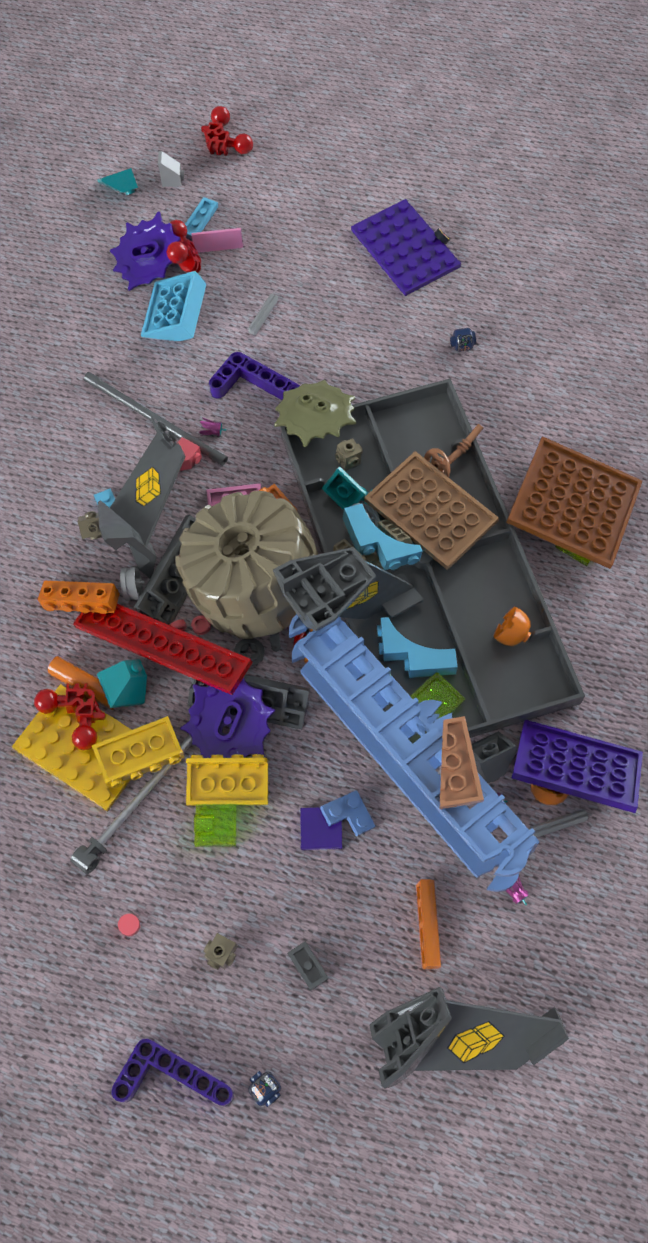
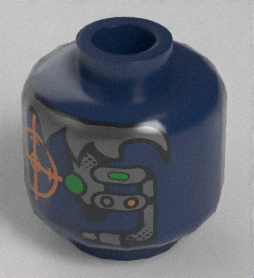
[450,328,476,352]
[248,1071,281,1107]

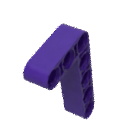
[209,352,300,400]
[111,1039,234,1106]

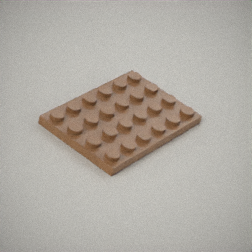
[364,451,499,570]

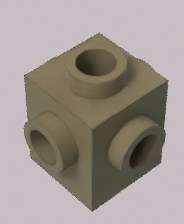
[335,438,363,471]
[78,511,102,539]
[204,933,238,970]

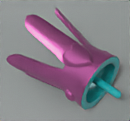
[199,417,226,436]
[506,876,529,905]

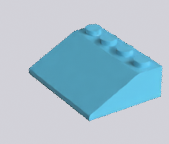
[141,271,206,341]

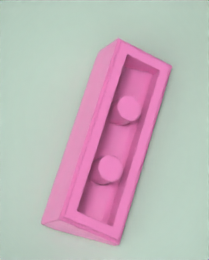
[191,228,243,253]
[206,483,261,506]

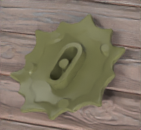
[274,380,356,447]

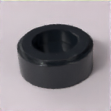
[434,228,450,244]

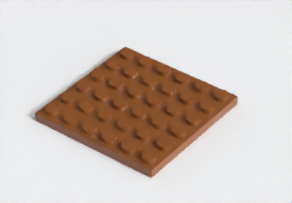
[506,436,643,569]

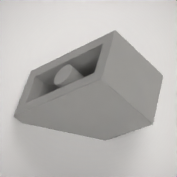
[158,151,185,187]

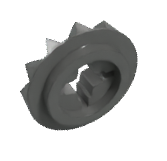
[234,638,265,666]

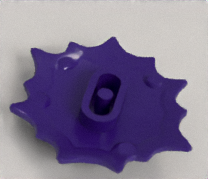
[110,211,180,291]
[180,678,276,758]

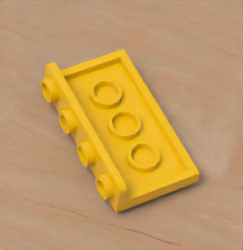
[92,716,184,788]
[186,754,268,806]

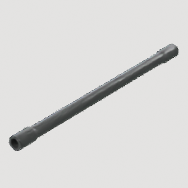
[84,372,228,466]

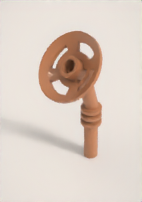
[424,424,484,478]

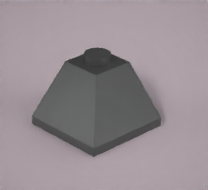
[471,731,517,783]

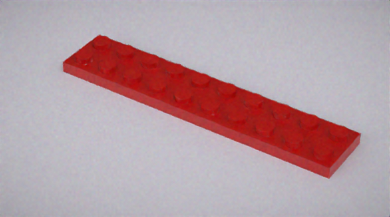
[73,604,253,695]

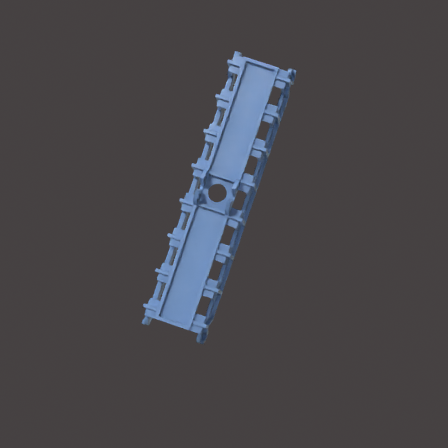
[289,614,539,892]

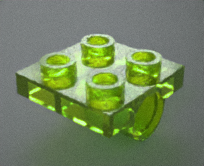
[194,804,237,847]

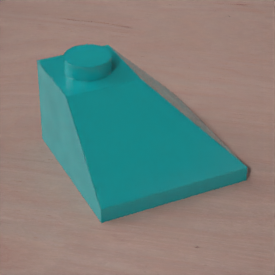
[97,168,138,195]
[322,467,367,510]
[97,659,147,708]

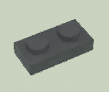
[287,941,329,991]

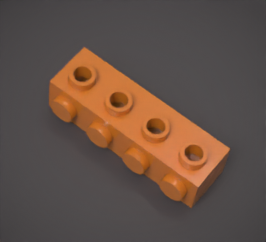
[37,580,120,614]

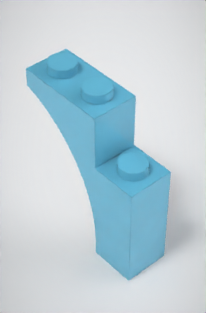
[342,504,423,570]
[377,617,457,678]

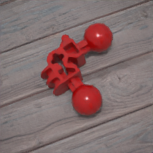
[201,106,253,156]
[166,220,202,273]
[34,683,106,751]

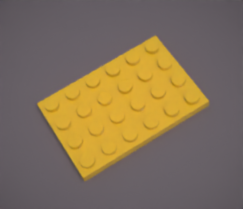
[11,684,132,811]

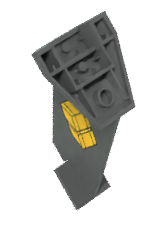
[98,417,186,579]
[273,547,424,631]
[369,987,569,1089]

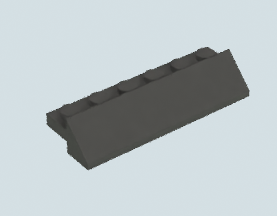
[134,515,196,625]
[188,675,310,730]

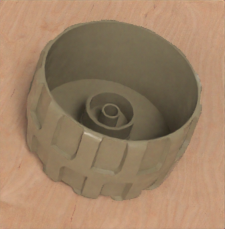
[175,491,318,639]

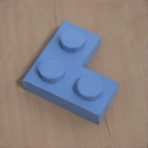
[320,790,376,837]

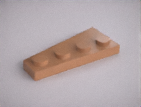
[439,716,484,810]

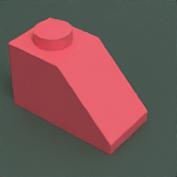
[178,437,202,471]

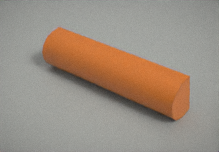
[48,656,114,710]
[416,879,441,969]

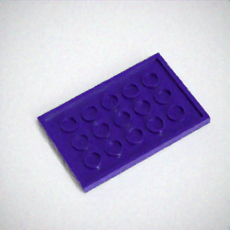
[351,199,461,296]
[511,720,643,813]

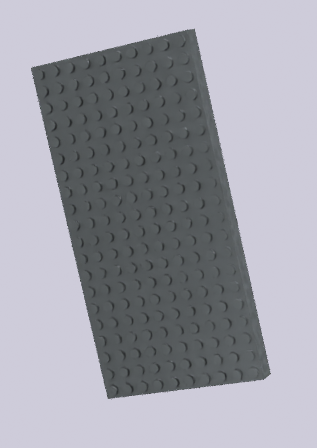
[280,379,585,744]

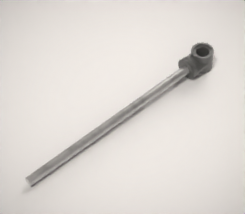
[70,735,192,874]

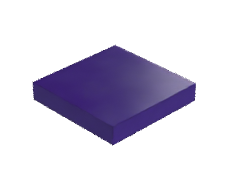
[300,807,342,850]

